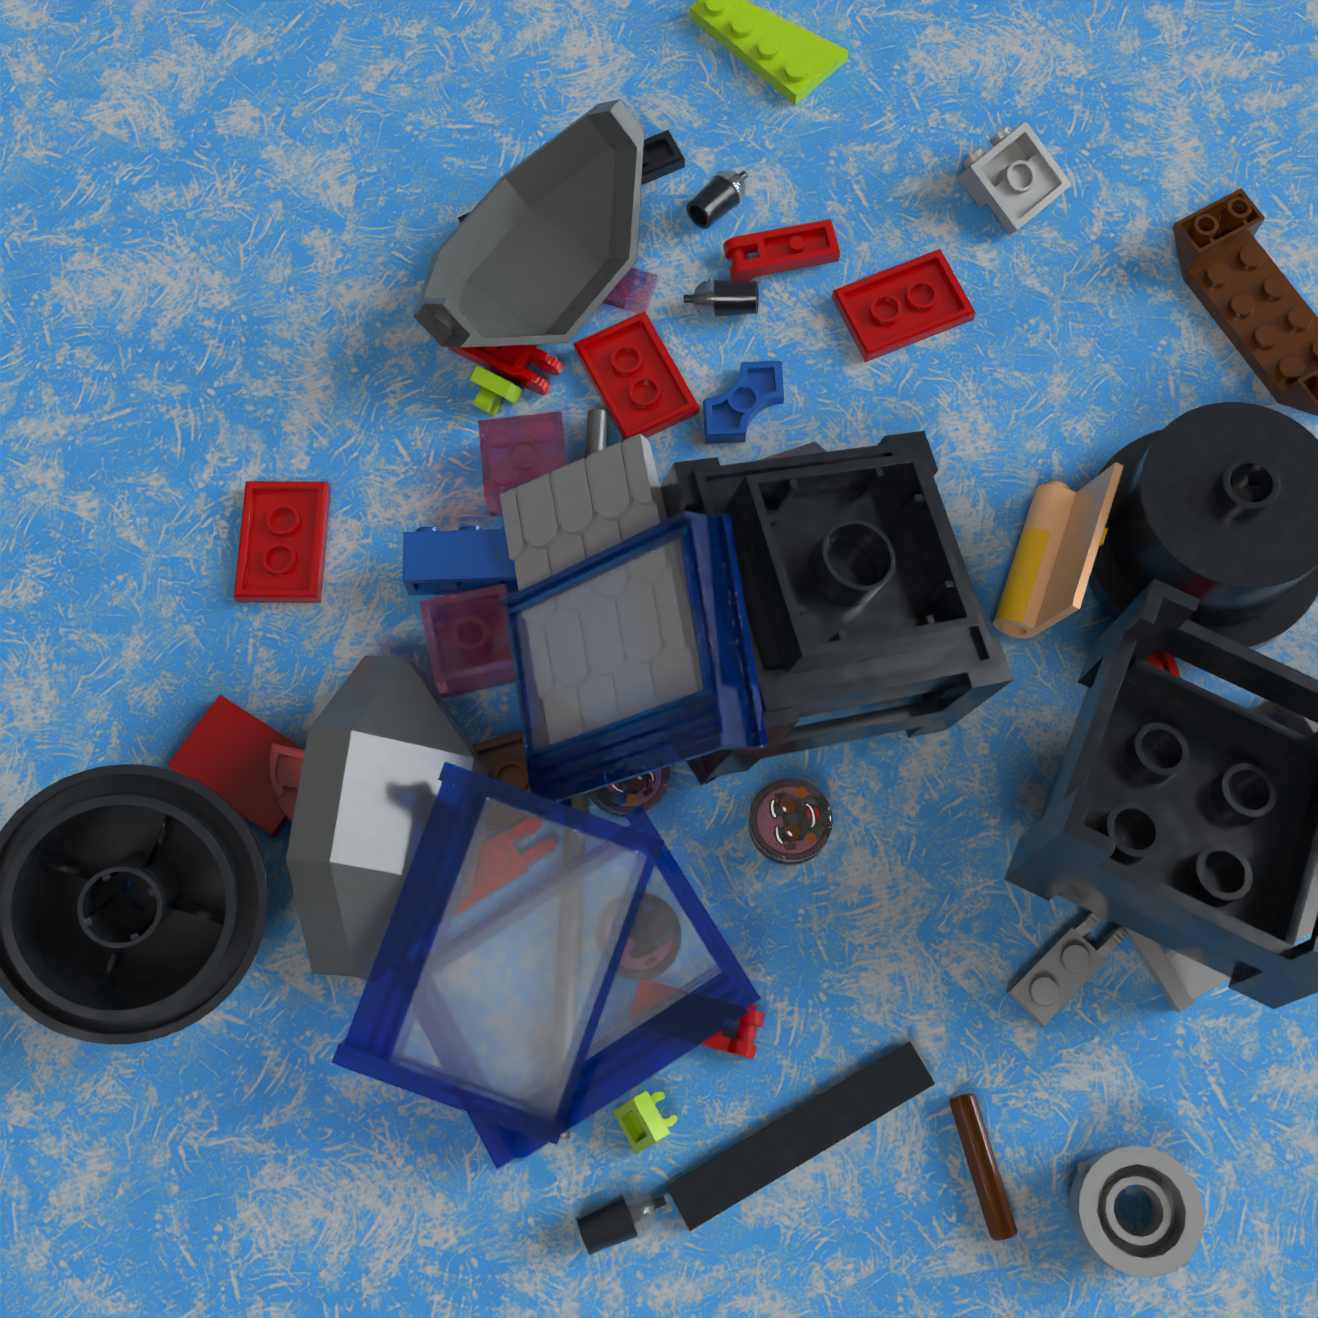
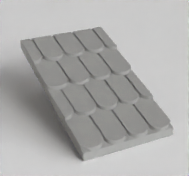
[499,434,717,774]

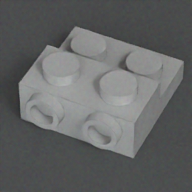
[957,121,1072,235]

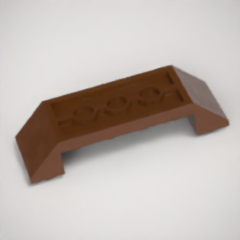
[1173,188,1318,416]

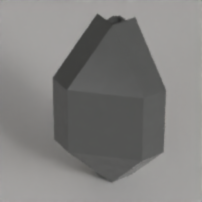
[413,99,644,348]
[286,655,489,982]

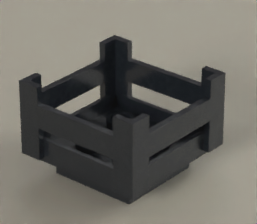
[660,431,1013,779]
[1004,578,1318,1009]

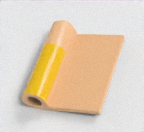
[992,462,1123,639]

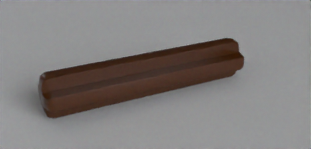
[950,1093,1017,1241]

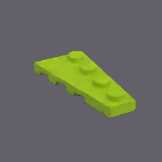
[690,0,849,105]

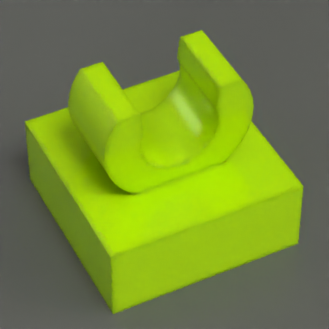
[470,365,523,416]
[613,1090,678,1154]

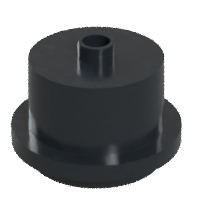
[1088,402,1318,650]
[0,764,270,1045]

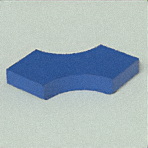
[703,361,784,444]

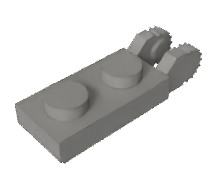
[1007,911,1128,1027]

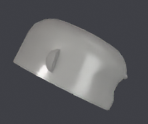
[1069,1145,1204,1278]

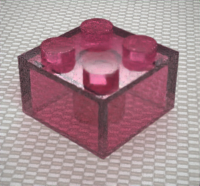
[478,412,568,517]
[420,584,527,698]

